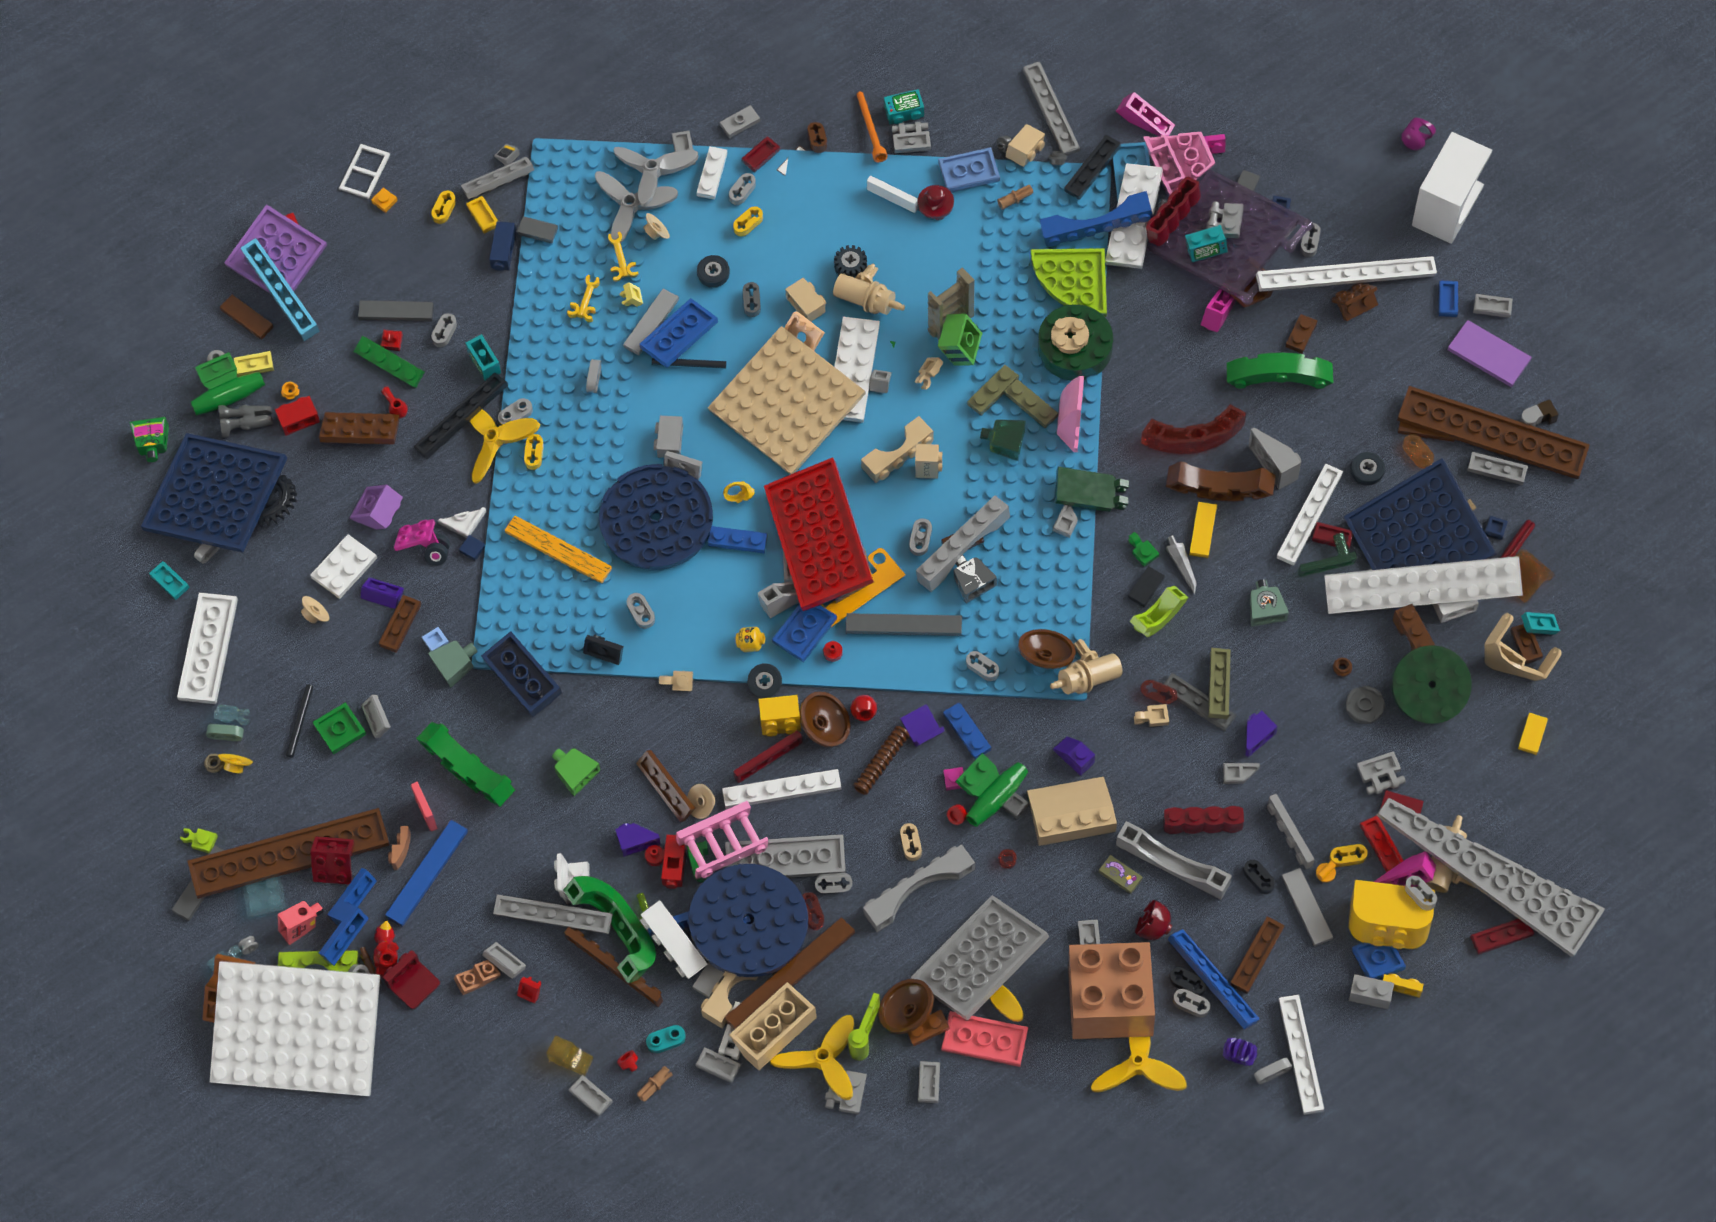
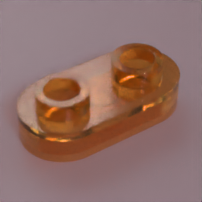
[1403,434,1434,468]

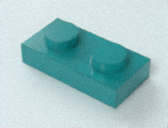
[149,561,190,600]
[1521,612,1560,635]

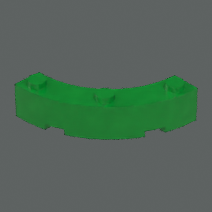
[1227,353,1333,389]
[416,722,515,807]

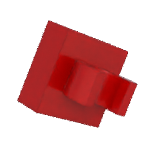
[381,330,403,351]
[517,977,541,1004]

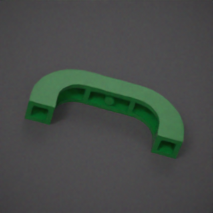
[563,876,656,983]

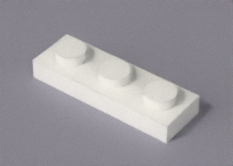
[697,147,728,200]

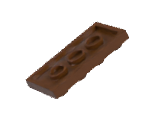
[319,412,400,445]

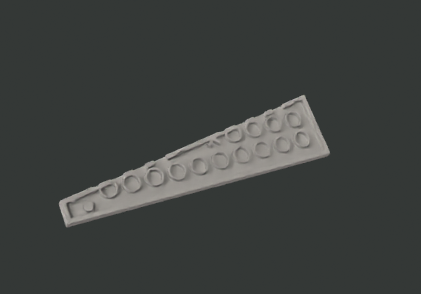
[1377,798,1605,957]

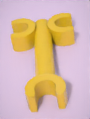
[608,231,638,282]
[567,275,600,322]

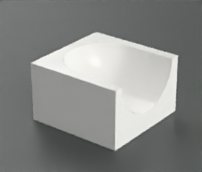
[1412,132,1492,244]

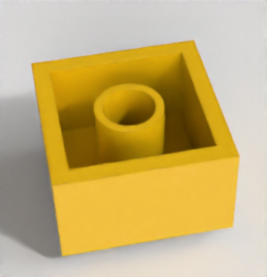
[759,695,801,737]

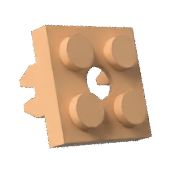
[785,311,825,351]

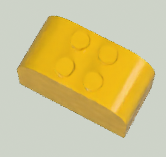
[1349,880,1435,949]

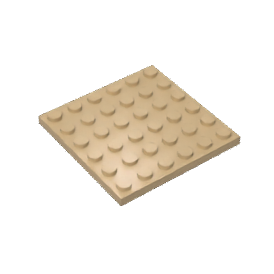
[708,326,866,475]

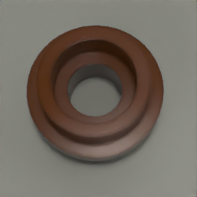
[1333,658,1352,677]

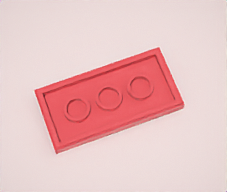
[941,1011,1028,1067]

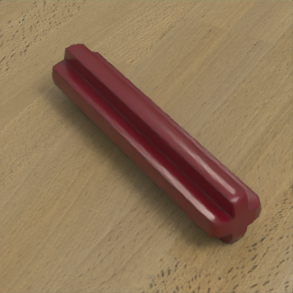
[1500,520,1535,558]

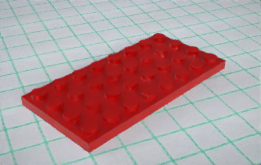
[764,457,874,611]

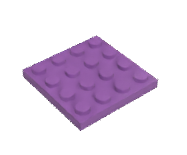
[224,204,327,294]

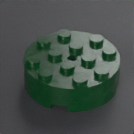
[1038,304,1113,381]
[1391,645,1472,724]

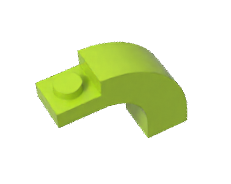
[1130,586,1188,637]

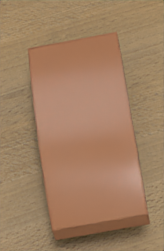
[388,826,411,870]
[454,960,501,995]

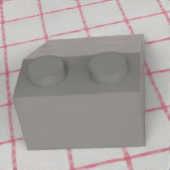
[1248,428,1301,490]

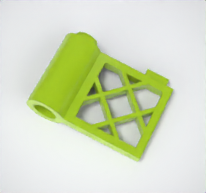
[848,993,880,1061]

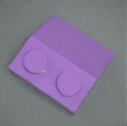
[350,485,403,530]

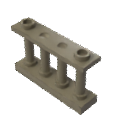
[927,267,975,340]

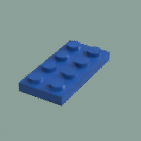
[640,298,718,368]

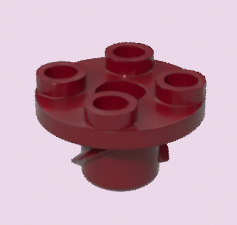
[918,185,954,220]

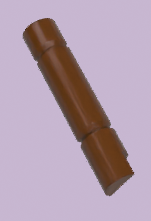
[360,947,382,985]

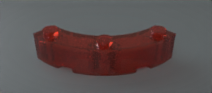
[1141,404,1246,454]

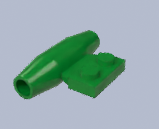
[191,352,265,415]
[955,753,1028,827]

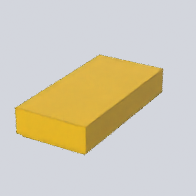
[466,196,498,234]
[1518,713,1548,755]

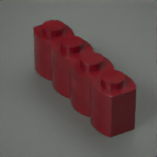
[1146,176,1201,246]
[1163,806,1244,834]

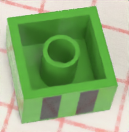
[938,314,982,366]

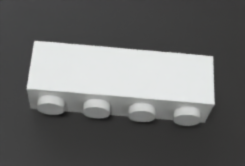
[640,900,708,979]

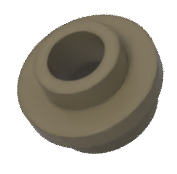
[204,754,224,773]

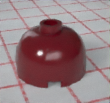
[1135,900,1172,940]

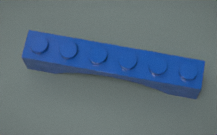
[1039,191,1153,247]

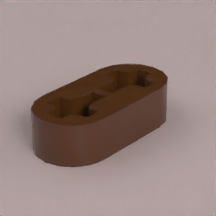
[807,122,827,153]

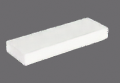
[867,176,918,213]

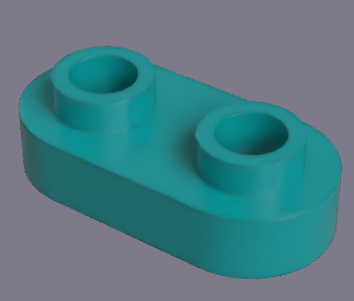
[646,1025,686,1053]

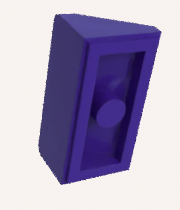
[361,577,404,609]

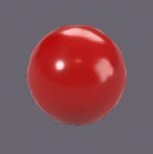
[850,695,877,721]

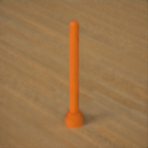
[857,91,888,163]

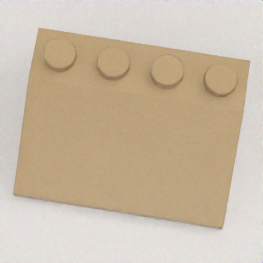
[1027,777,1117,846]

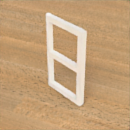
[339,144,390,199]

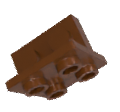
[1331,283,1378,321]

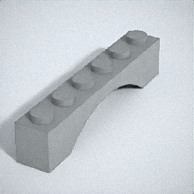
[916,496,1010,592]
[757,547,868,618]
[1116,821,1232,900]
[863,844,975,932]

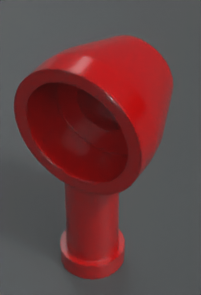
[381,387,408,418]

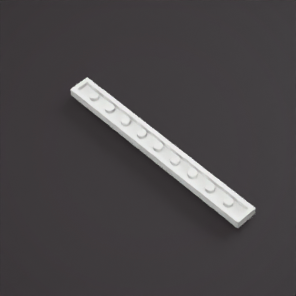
[1256,256,1437,292]

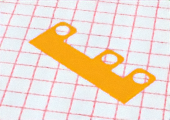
[820,548,906,628]

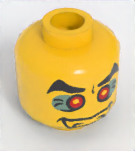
[736,627,765,652]

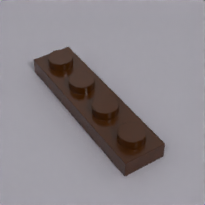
[636,750,696,822]
[1230,916,1285,994]

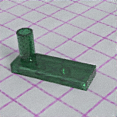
[1298,533,1357,577]

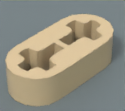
[900,823,922,861]

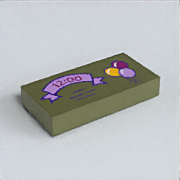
[1099,855,1143,894]

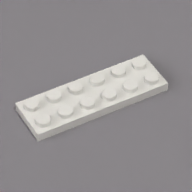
[1105,163,1163,269]
[835,317,880,423]
[177,593,238,704]

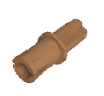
[997,185,1033,210]
[637,1066,673,1102]

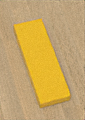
[1189,502,1217,558]

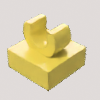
[620,282,643,307]

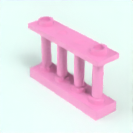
[676,801,769,879]

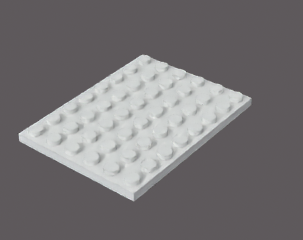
[210,961,380,1096]

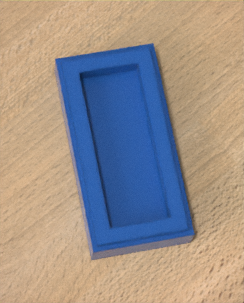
[1438,281,1458,317]

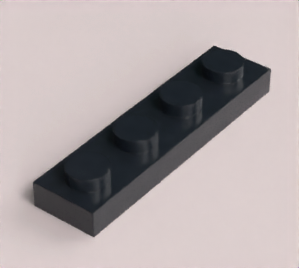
[1064,135,1121,200]

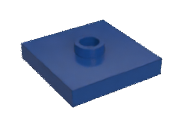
[1352,943,1406,979]

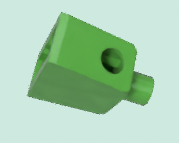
[552,748,600,796]

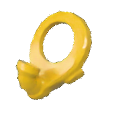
[723,481,755,503]

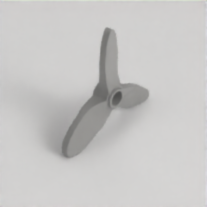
[614,147,699,207]
[595,171,678,243]

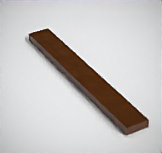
[724,917,855,1030]

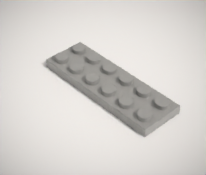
[725,834,846,878]

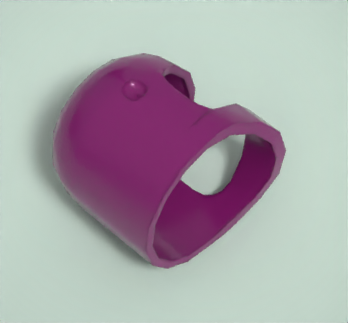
[1401,117,1436,150]

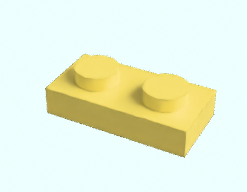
[234,351,274,377]

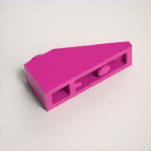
[1116,92,1175,137]
[1201,287,1236,332]
[1374,851,1436,887]

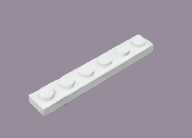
[1277,464,1343,566]
[722,769,841,809]
[1278,995,1324,1115]

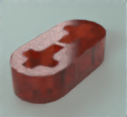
[1141,680,1178,704]
[802,892,825,930]

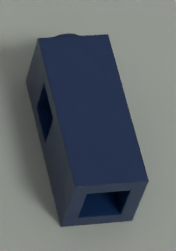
[489,221,517,271]

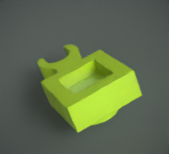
[180,828,218,853]

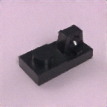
[583,634,624,665]

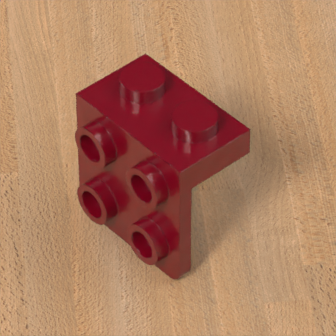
[383,950,440,1009]

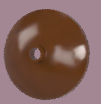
[1018,629,1076,669]
[799,691,851,747]
[879,979,934,1034]

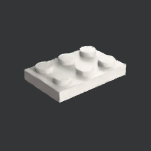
[311,534,377,599]

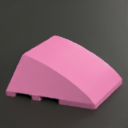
[1144,132,1215,196]
[1057,376,1084,452]

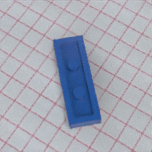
[708,526,768,554]
[943,702,991,760]

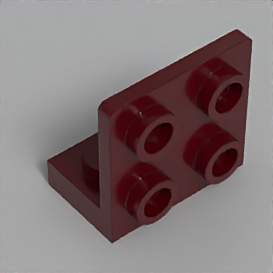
[310,836,355,885]

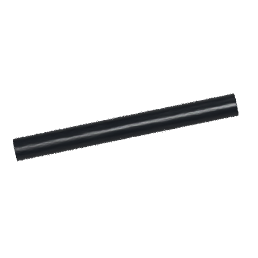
[652,357,727,369]
[286,684,313,758]

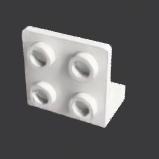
[554,853,589,904]

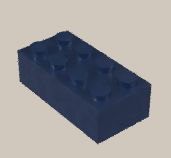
[481,631,562,718]

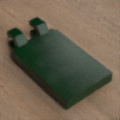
[1055,466,1129,512]

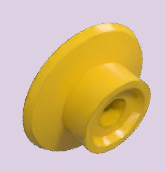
[218,754,253,773]

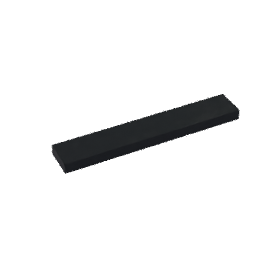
[414,373,508,459]

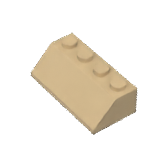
[729,982,817,1070]

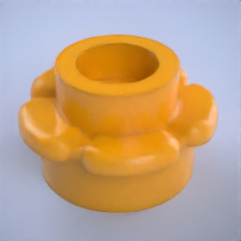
[281,382,299,400]

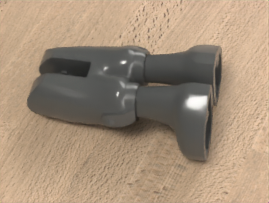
[218,405,273,439]

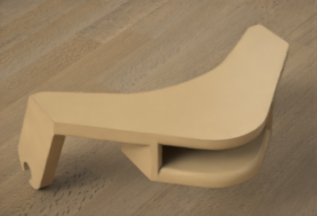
[1485,613,1562,681]

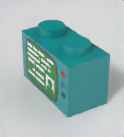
[884,89,924,125]
[1185,225,1228,262]
[465,334,501,381]

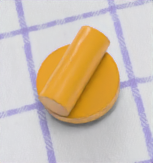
[1316,861,1336,883]

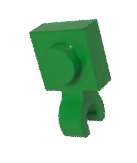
[1128,532,1159,567]

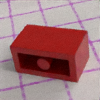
[275,395,320,436]

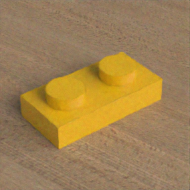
[1383,974,1424,998]

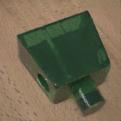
[980,420,1026,461]

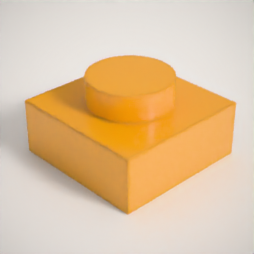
[371,187,398,213]

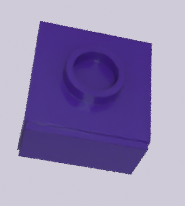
[900,704,945,747]

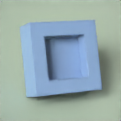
[422,627,449,651]

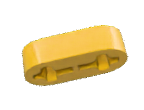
[431,190,456,224]
[733,206,763,237]
[524,434,544,470]
[1330,844,1367,867]

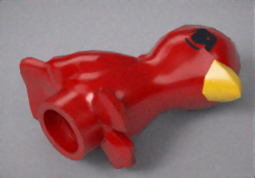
[373,921,399,978]

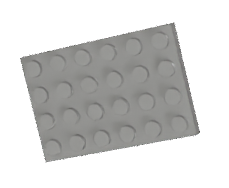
[911,895,1049,1021]

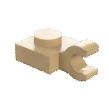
[915,357,943,390]
[659,670,693,691]
[1134,704,1169,727]

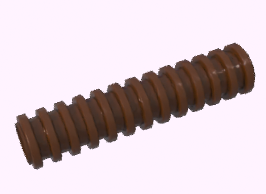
[853,726,910,795]

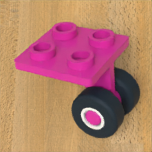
[394,519,450,566]

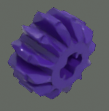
[1223,1038,1257,1066]

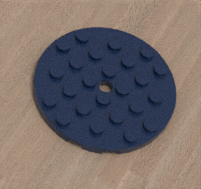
[599,464,713,570]
[689,864,808,977]

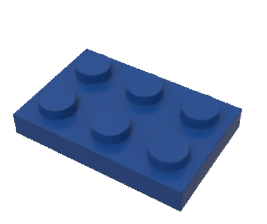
[772,604,837,663]

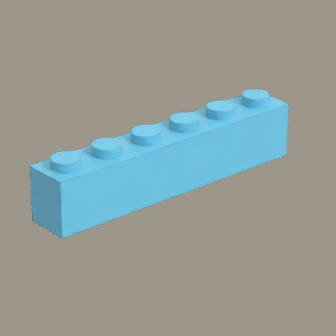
[241,238,319,341]

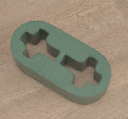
[206,724,244,741]

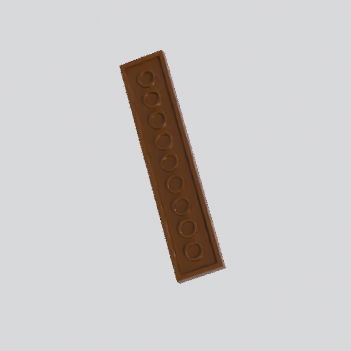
[1397,386,1590,479]
[187,808,390,899]

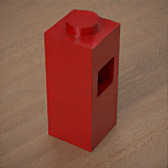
[661,834,687,889]

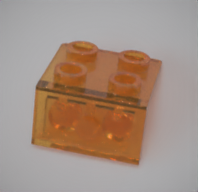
[1516,549,1555,603]

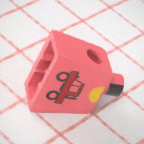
[278,901,323,945]

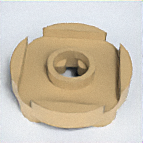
[1051,317,1089,354]

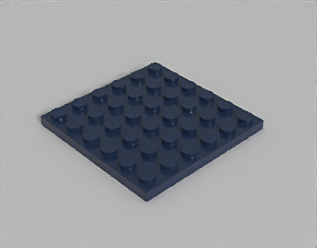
[141,433,288,553]
[1344,458,1497,610]

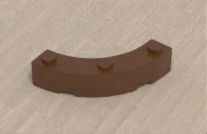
[1166,461,1276,501]

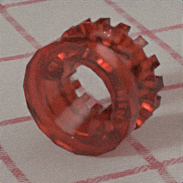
[999,849,1017,869]

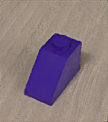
[1245,710,1278,757]
[1053,736,1095,776]
[615,823,661,857]

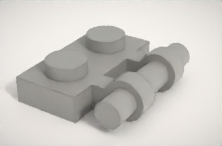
[892,121,931,154]
[1206,202,1244,238]
[1357,751,1406,795]
[825,1071,867,1115]

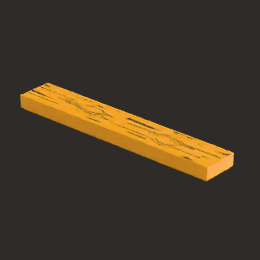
[505,516,612,584]

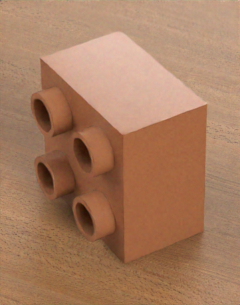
[1068,942,1155,1039]

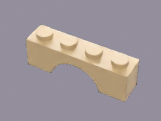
[861,416,934,483]
[701,971,758,1029]

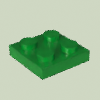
[313,702,367,755]

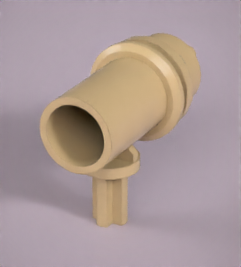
[833,263,905,315]
[1050,639,1122,694]
[1426,815,1476,893]

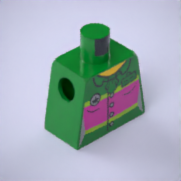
[130,417,169,462]

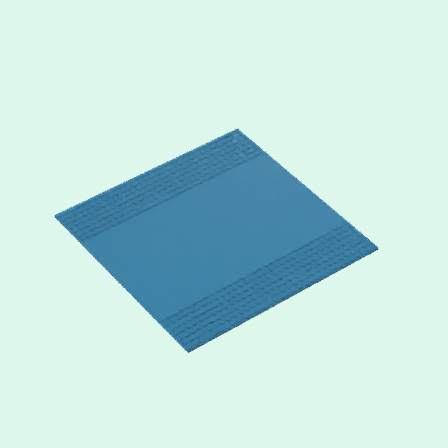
[472,138,1111,701]

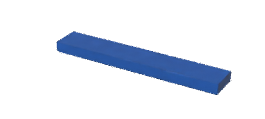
[385,820,468,927]
[1168,929,1259,1029]

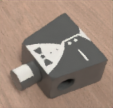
[953,555,997,603]

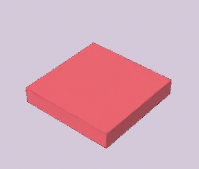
[411,782,438,832]

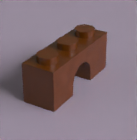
[1393,604,1436,651]

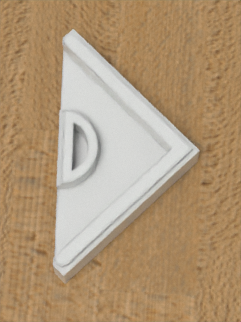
[438,507,486,538]

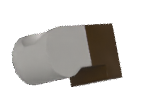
[1520,399,1559,426]

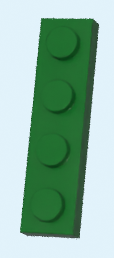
[354,336,425,388]

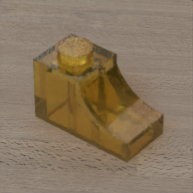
[547,1035,594,1076]

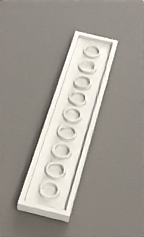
[1324,556,1523,614]

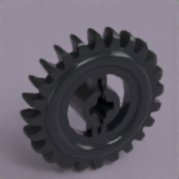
[256,474,297,527]

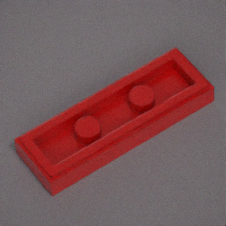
[1360,815,1404,872]

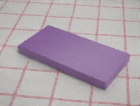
[1448,320,1532,387]

